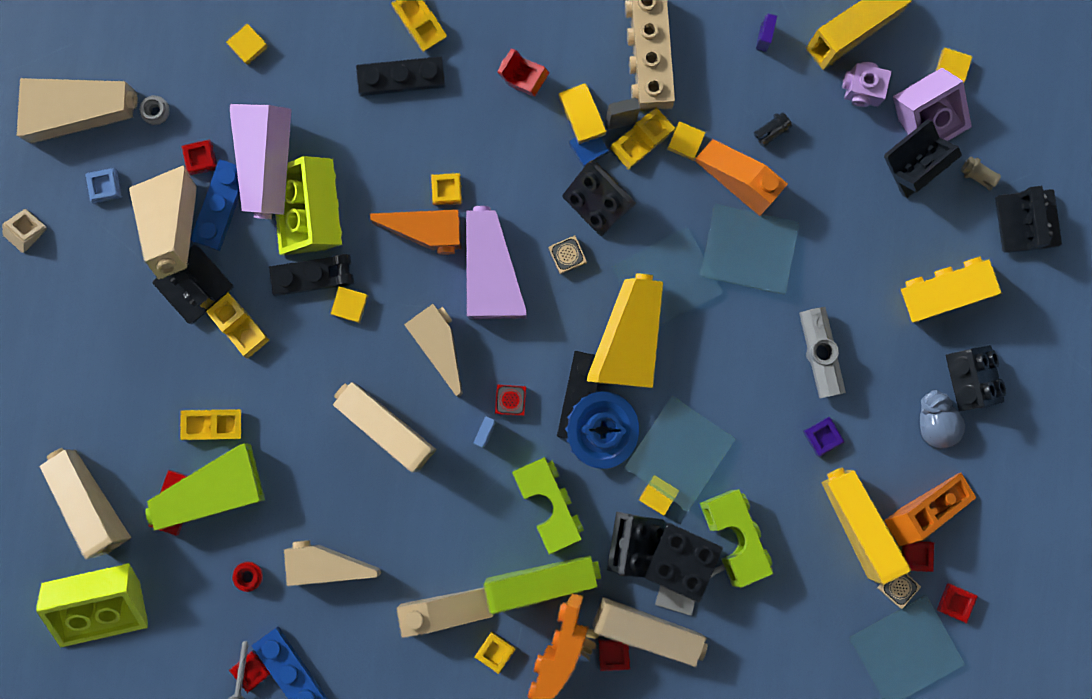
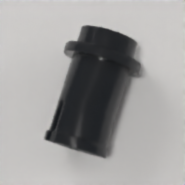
[753,112,792,147]

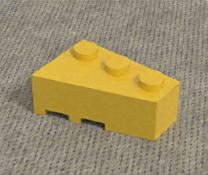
[901,256,1001,323]

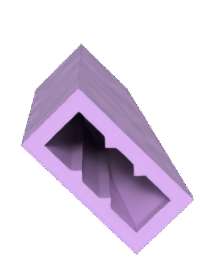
[230,104,291,219]
[466,206,526,319]

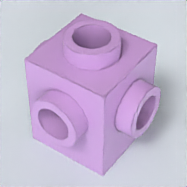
[842,62,892,107]

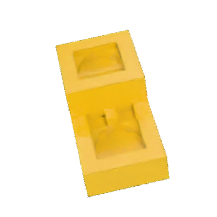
[391,0,447,52]
[559,83,606,144]
[610,107,676,170]
[206,293,269,359]
[180,409,241,440]

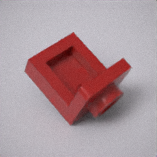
[498,49,550,97]

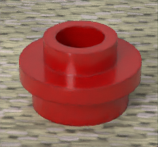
[232,562,263,592]

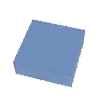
[85,168,122,203]
[473,416,496,448]

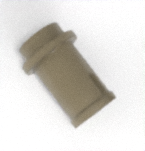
[961,157,1001,190]

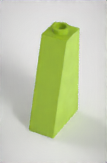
[145,443,265,530]
[484,555,601,614]

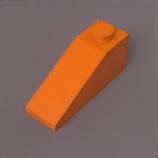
[694,139,788,216]
[370,210,462,255]
[884,473,976,546]

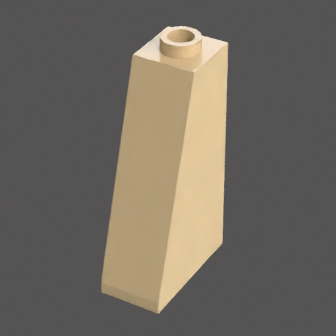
[17,78,138,143]
[129,166,197,280]
[333,382,437,473]
[40,448,131,559]
[592,597,708,667]

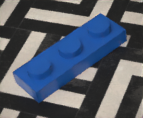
[190,159,240,251]
[251,627,328,699]

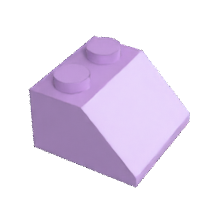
[893,68,972,141]

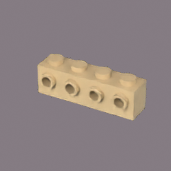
[625,0,675,111]

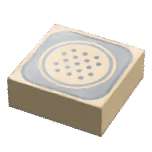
[548,236,587,274]
[877,574,921,609]

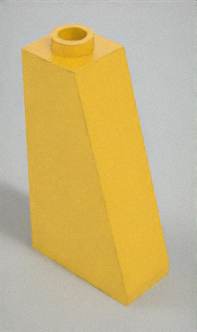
[806,0,912,70]
[587,274,663,388]
[821,467,910,584]

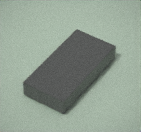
[606,98,640,130]

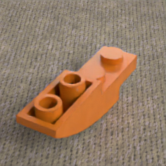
[528,594,589,699]

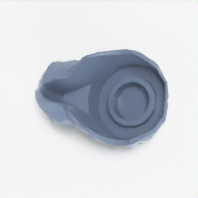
[920,390,965,449]

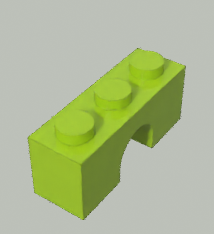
[512,457,584,554]
[699,489,773,588]

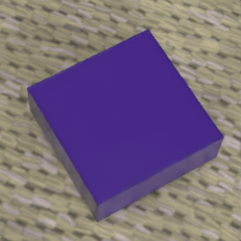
[756,13,778,52]
[803,417,845,457]

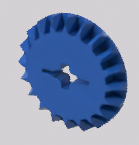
[565,391,639,469]

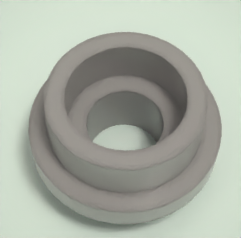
[140,96,170,125]

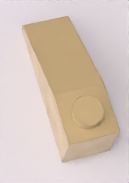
[404,304,463,397]
[284,540,381,586]
[397,587,493,638]

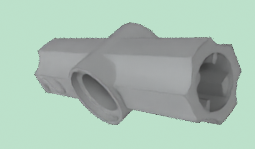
[799,307,846,399]

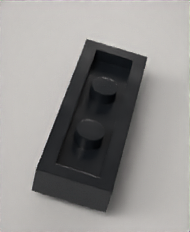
[356,56,445,96]
[557,351,598,439]

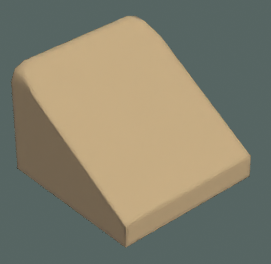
[2,208,47,253]

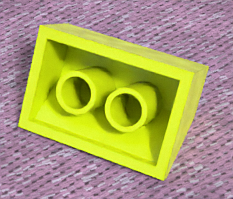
[275,156,342,255]
[36,563,148,648]

